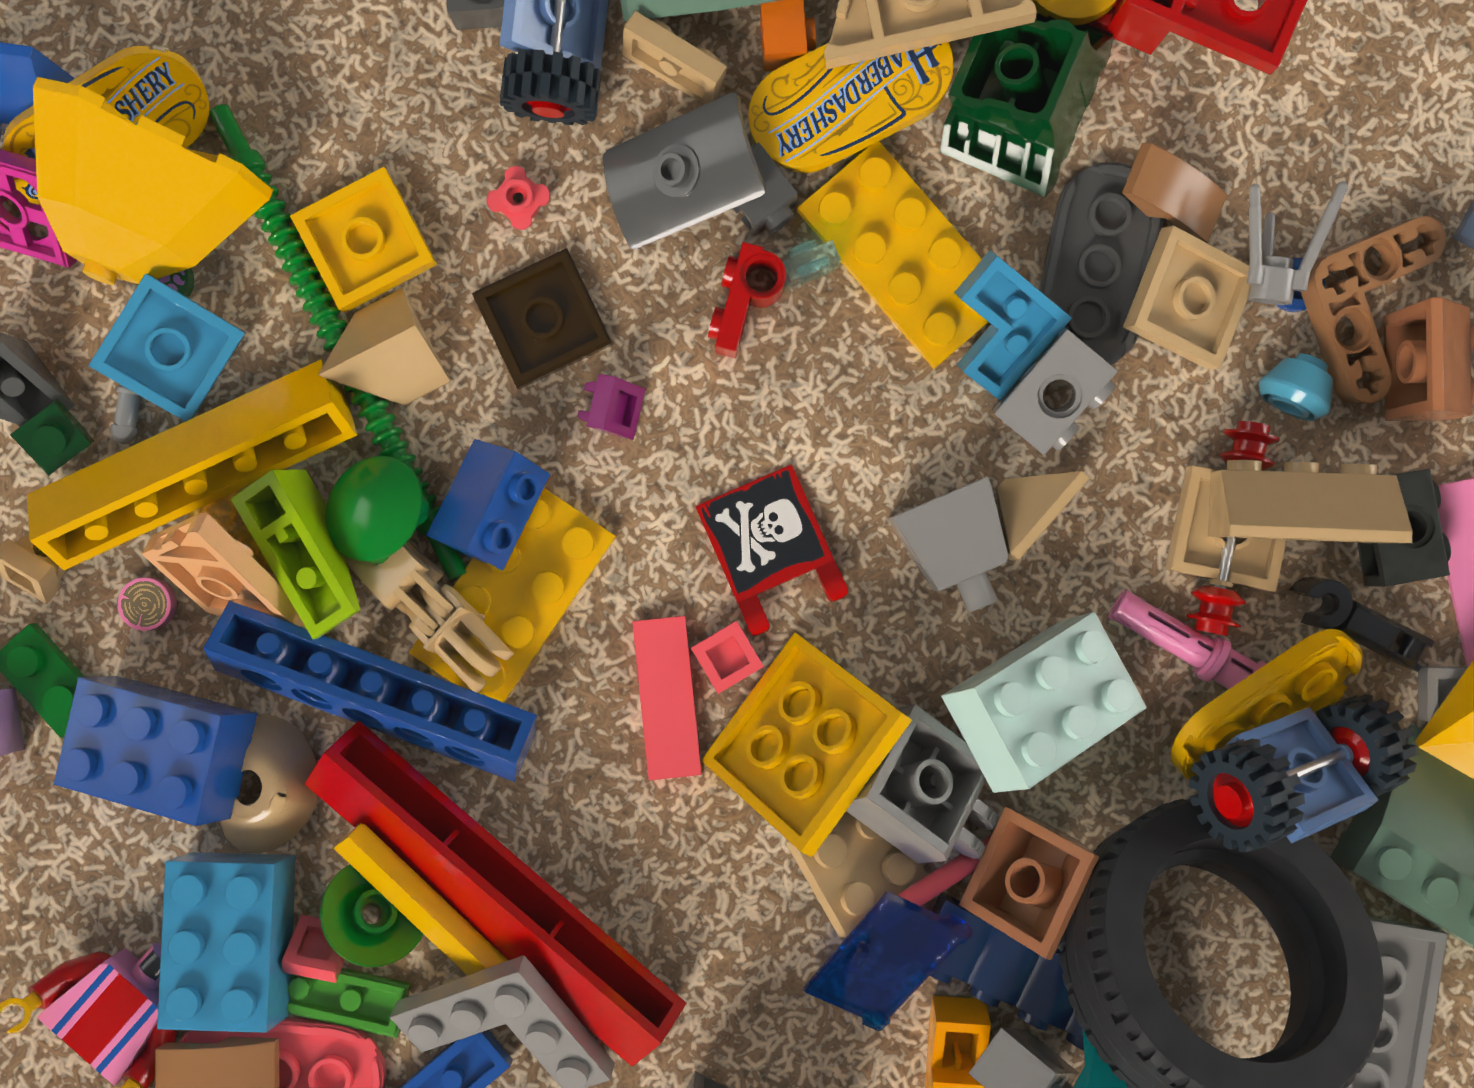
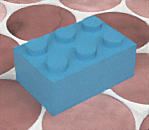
[157,852,295,1033]

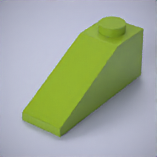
[231,469,361,640]

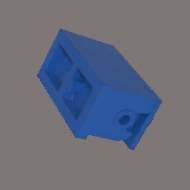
[426,439,550,571]

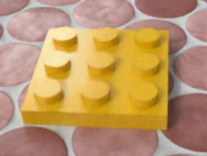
[701,632,912,857]

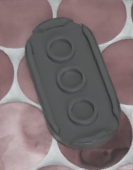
[1039,162,1163,365]

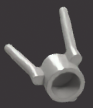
[1247,181,1348,305]

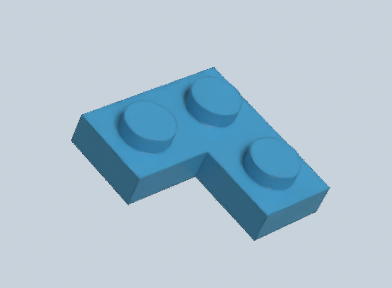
[954,250,1072,400]

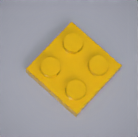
[290,167,438,313]

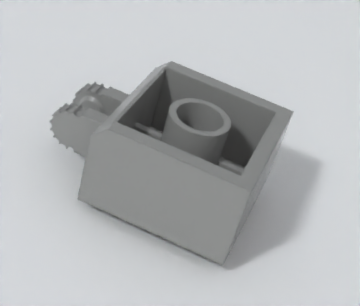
[847,704,999,863]

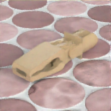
[344,540,514,693]

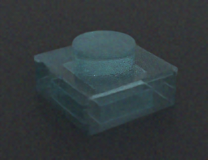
[782,239,841,290]

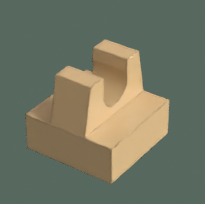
[0,533,67,605]

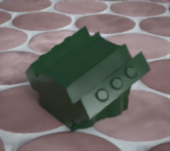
[940,13,1114,197]

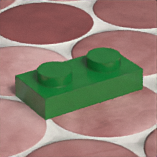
[0,623,85,738]

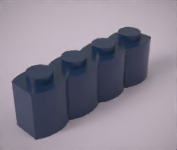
[916,892,1084,1051]

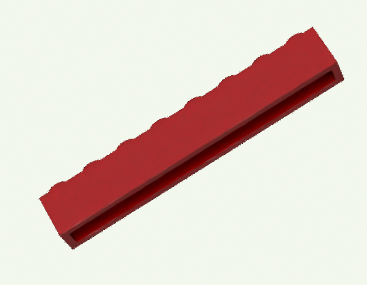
[305,721,687,1067]

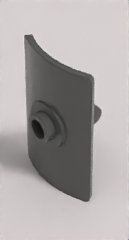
[603,92,766,249]

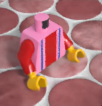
[0,942,177,1088]

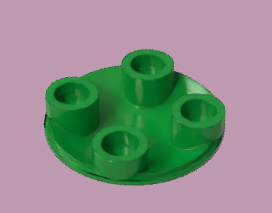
[325,456,430,565]

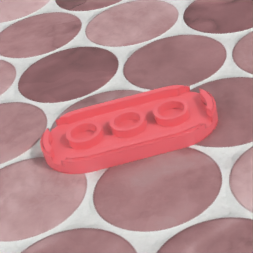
[180,1017,387,1088]

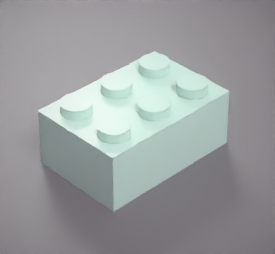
[941,611,1147,793]

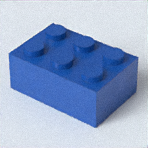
[53,676,258,826]

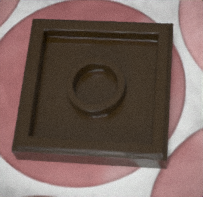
[472,248,613,390]

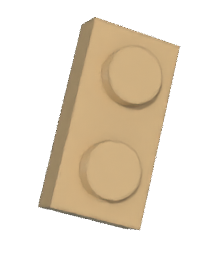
[622,11,727,105]

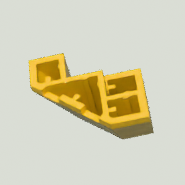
[33,77,273,285]

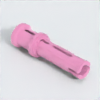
[1108,589,1267,689]

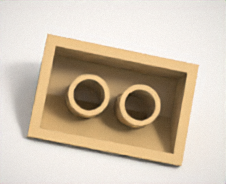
[1208,460,1413,543]

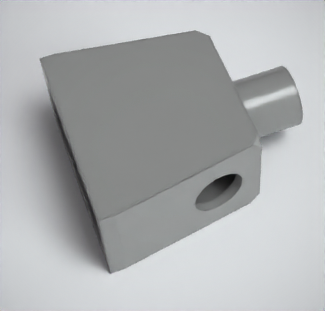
[888,477,1009,612]

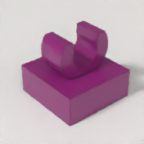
[577,374,646,440]

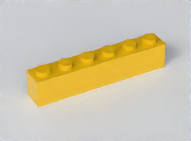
[27,359,357,570]

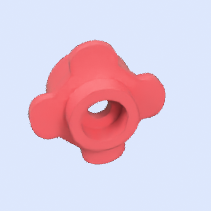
[487,166,550,230]

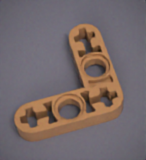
[1301,216,1447,404]

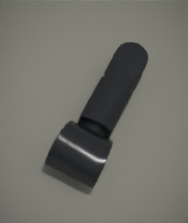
[1289,576,1435,672]

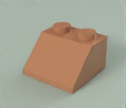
[1383,297,1474,421]
[959,806,1099,960]

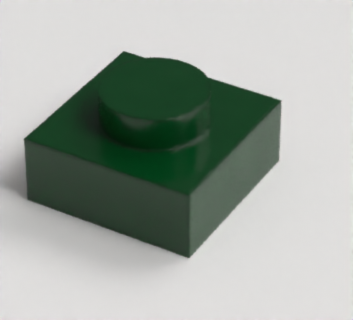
[10,399,94,476]

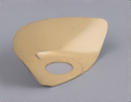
[220,713,318,853]

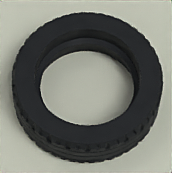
[1059,798,1384,1088]

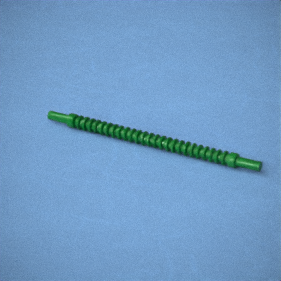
[209,104,467,582]

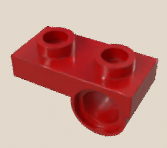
[708,242,786,359]

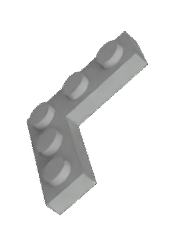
[389,955,615,1088]

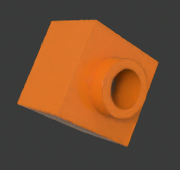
[760,0,816,71]

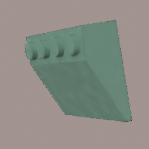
[1330,724,1474,949]

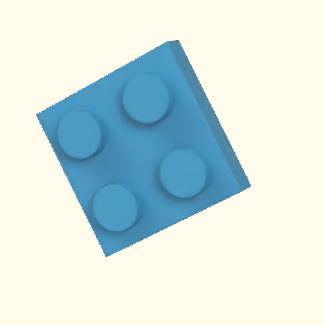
[88,273,246,421]

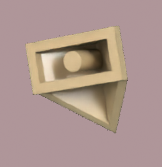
[318,288,451,406]

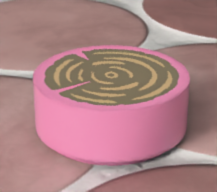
[118,577,177,631]

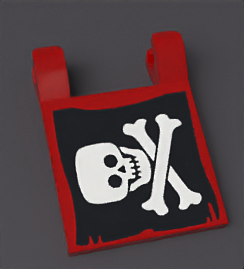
[695,464,848,636]

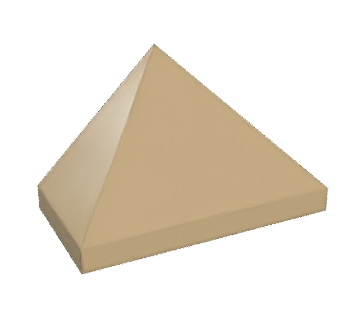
[997,471,1090,561]

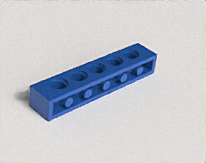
[203,600,537,782]

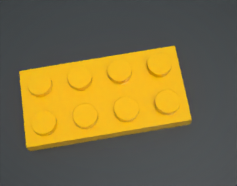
[797,141,988,369]
[409,488,617,703]

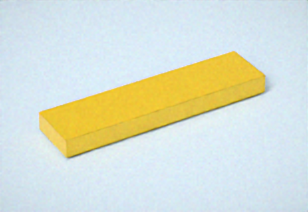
[333,823,508,975]

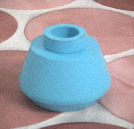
[1259,353,1333,421]

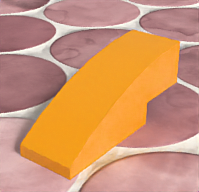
[925,995,991,1088]

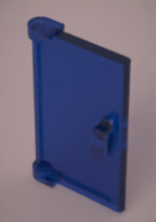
[803,891,973,1031]

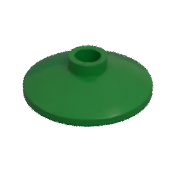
[320,864,423,967]

